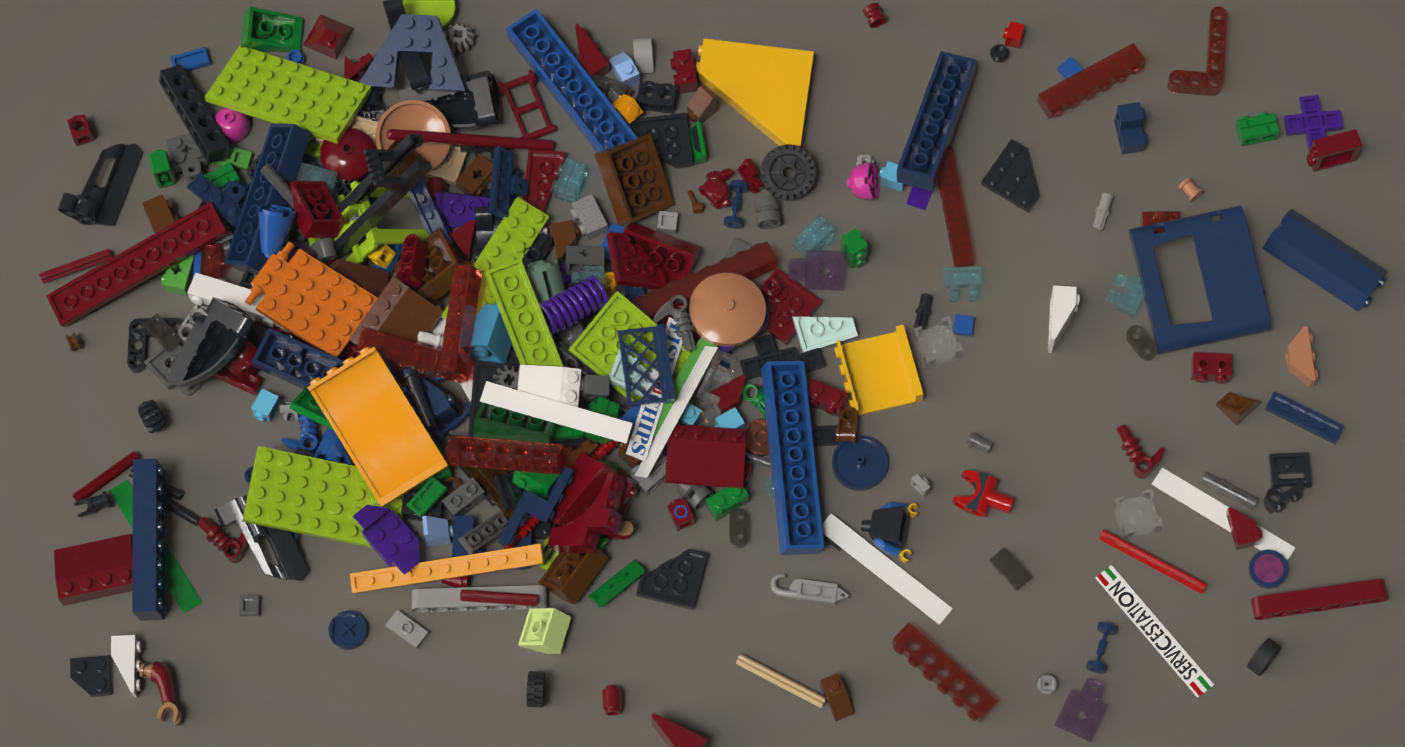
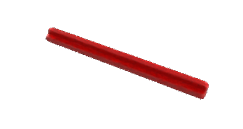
[1099,530,1207,594]

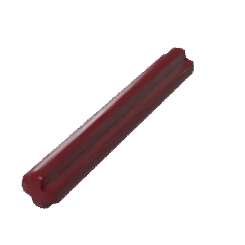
[39,249,113,284]
[72,451,140,501]
[460,590,538,606]

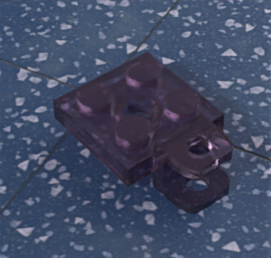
[788,250,844,290]
[1054,678,1107,743]

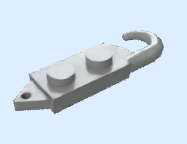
[771,574,849,605]

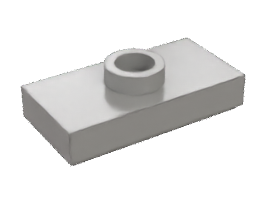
[385,610,429,649]

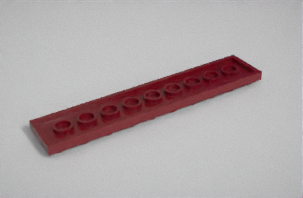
[46,202,228,327]

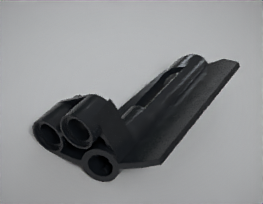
[57,143,143,226]
[214,495,308,581]

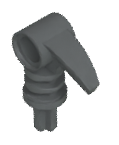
[654,295,696,351]

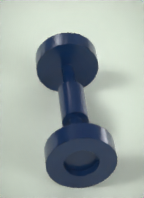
[723,180,749,229]
[430,402,470,445]
[1086,622,1117,674]

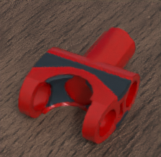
[952,470,1015,517]

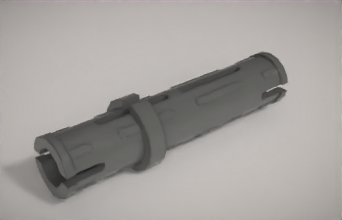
[1200,472,1258,510]

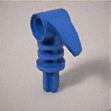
[281,415,319,454]

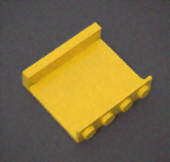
[834,325,924,416]

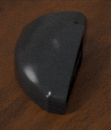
[398,70,500,129]
[166,297,255,387]

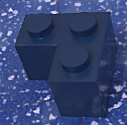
[1114,102,1148,155]

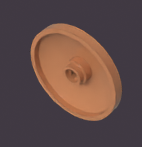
[375,100,451,172]
[689,273,766,347]

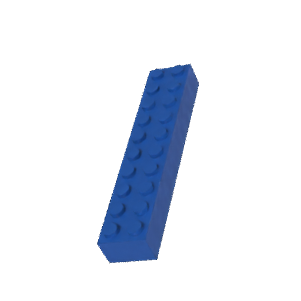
[506,9,637,152]
[761,361,824,555]

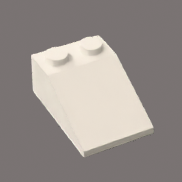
[1048,285,1080,353]
[517,365,581,407]

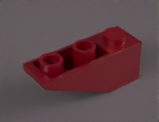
[575,23,610,82]

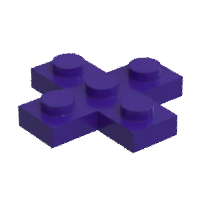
[1284,95,1343,151]

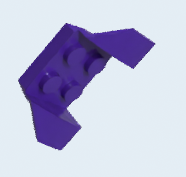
[352,505,419,575]

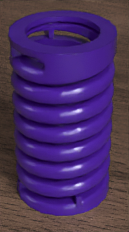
[539,275,609,334]

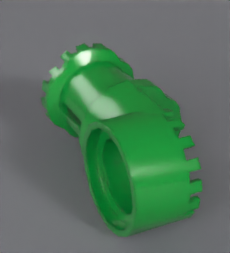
[742,384,766,420]

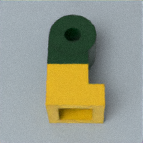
[359,240,396,269]

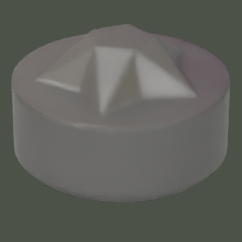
[1037,674,1057,694]

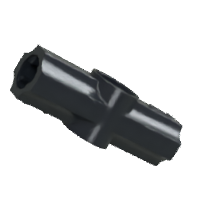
[522,233,554,269]

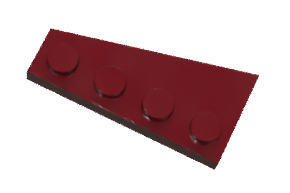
[523,149,566,212]

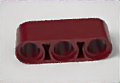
[398,234,428,290]

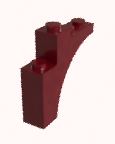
[547,472,626,553]

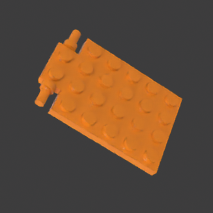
[245,242,378,358]

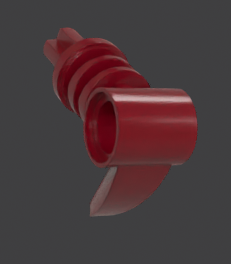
[1117,424,1165,479]
[197,517,248,563]

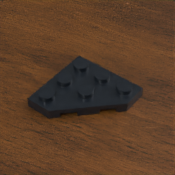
[631,112,694,168]
[981,139,1039,213]
[636,549,708,610]

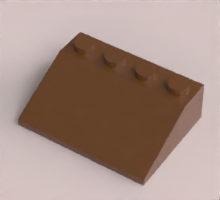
[594,134,674,225]
[388,228,469,304]
[349,277,443,375]

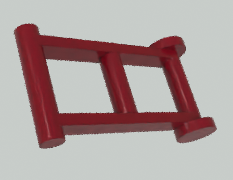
[497,69,557,139]

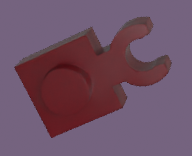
[737,158,764,194]

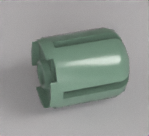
[525,258,565,309]

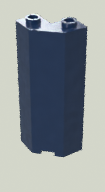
[1262,209,1387,311]

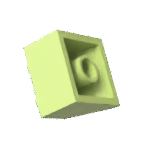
[518,608,571,654]

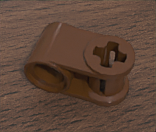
[836,406,859,444]

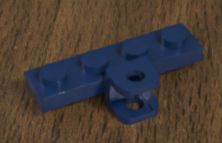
[489,146,528,219]
[186,173,245,229]

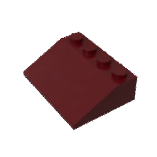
[665,424,746,488]
[54,534,133,606]

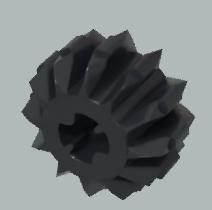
[138,400,166,434]

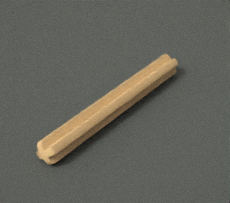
[736,654,826,708]

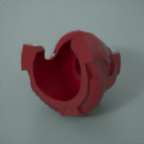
[225,338,258,377]

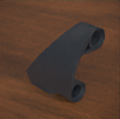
[475,207,501,262]

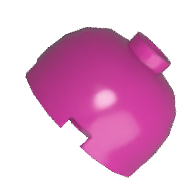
[214,107,251,144]
[847,162,880,200]

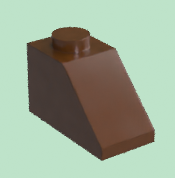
[687,84,716,124]
[550,220,580,265]
[820,673,854,722]

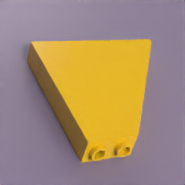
[695,39,814,147]

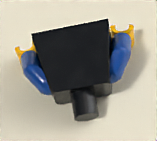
[861,502,918,563]

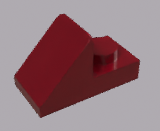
[344,53,374,82]

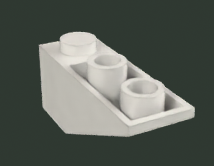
[111,635,142,697]

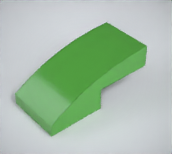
[210,147,252,170]

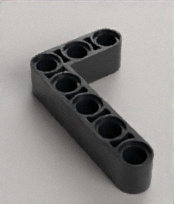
[383,0,430,91]

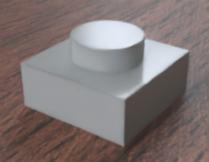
[657,211,678,233]
[910,474,930,498]

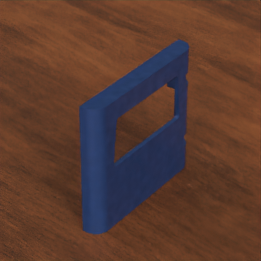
[1128,205,1271,355]

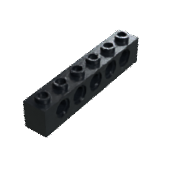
[159,64,231,164]

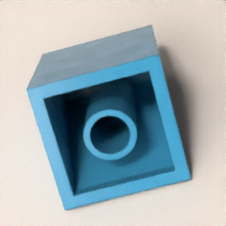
[455,303,512,364]

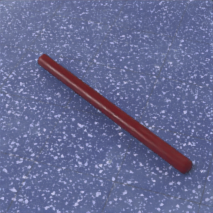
[387,129,553,151]

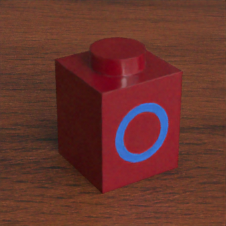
[667,498,695,531]

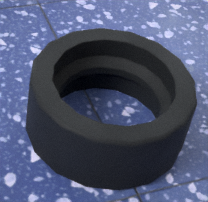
[1247,638,1282,676]

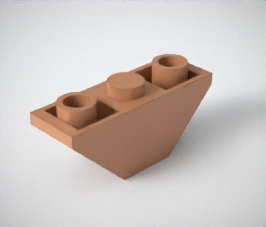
[1285,326,1318,387]

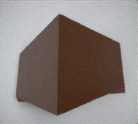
[1216,392,1263,426]

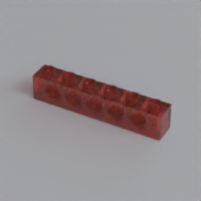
[445,435,566,475]
[892,622,997,723]

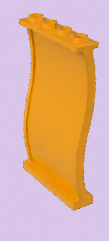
[308,346,449,507]

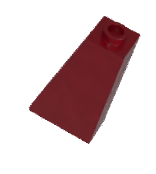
[551,453,617,526]

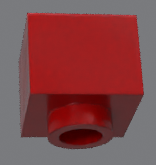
[1003,21,1025,49]

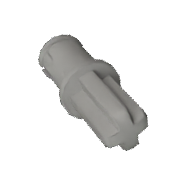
[1092,193,1113,230]

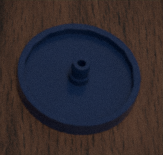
[832,435,888,491]

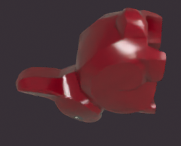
[698,168,734,209]

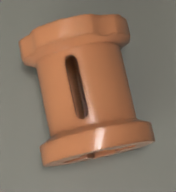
[1178,177,1203,202]

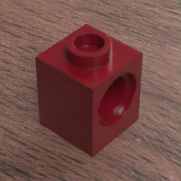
[67,114,94,146]

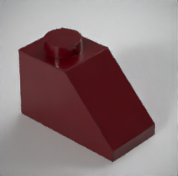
[710,374,746,415]
[1226,507,1263,550]

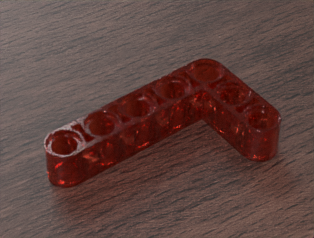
[1167,6,1227,96]

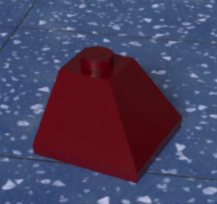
[303,14,353,59]

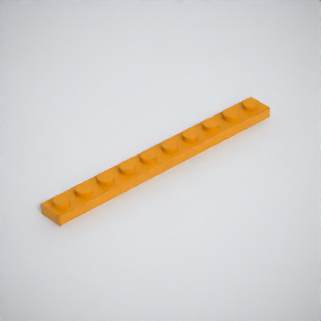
[350,544,544,594]

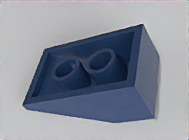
[405,369,461,427]

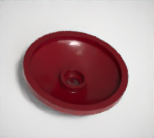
[320,128,376,181]

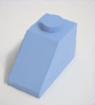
[609,52,640,91]
[422,516,453,547]

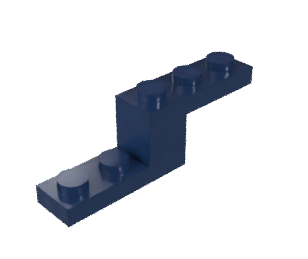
[497,467,573,546]

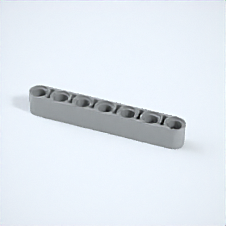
[412,585,547,613]

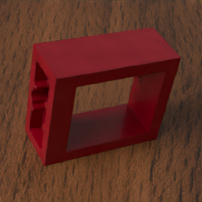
[1306,129,1363,172]

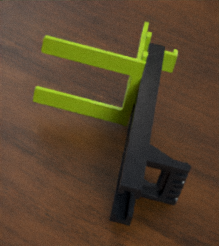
[308,134,432,264]

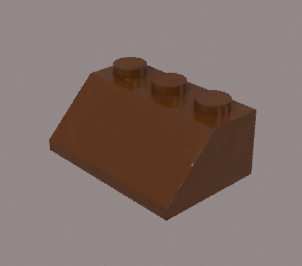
[538,547,609,605]

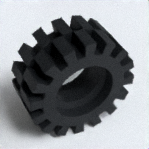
[526,671,546,708]

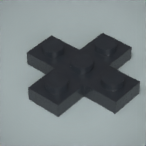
[740,334,800,380]

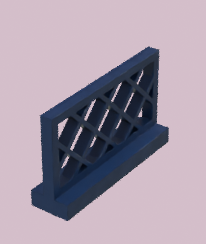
[617,324,675,407]

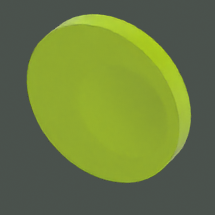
[403,0,456,30]

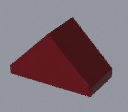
[450,219,476,261]

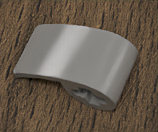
[633,37,654,74]

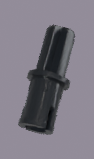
[914,293,933,331]

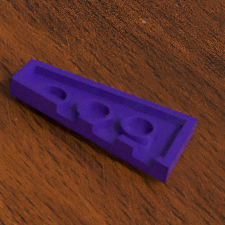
[435,191,513,228]

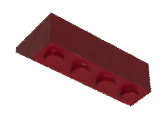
[623,222,701,288]

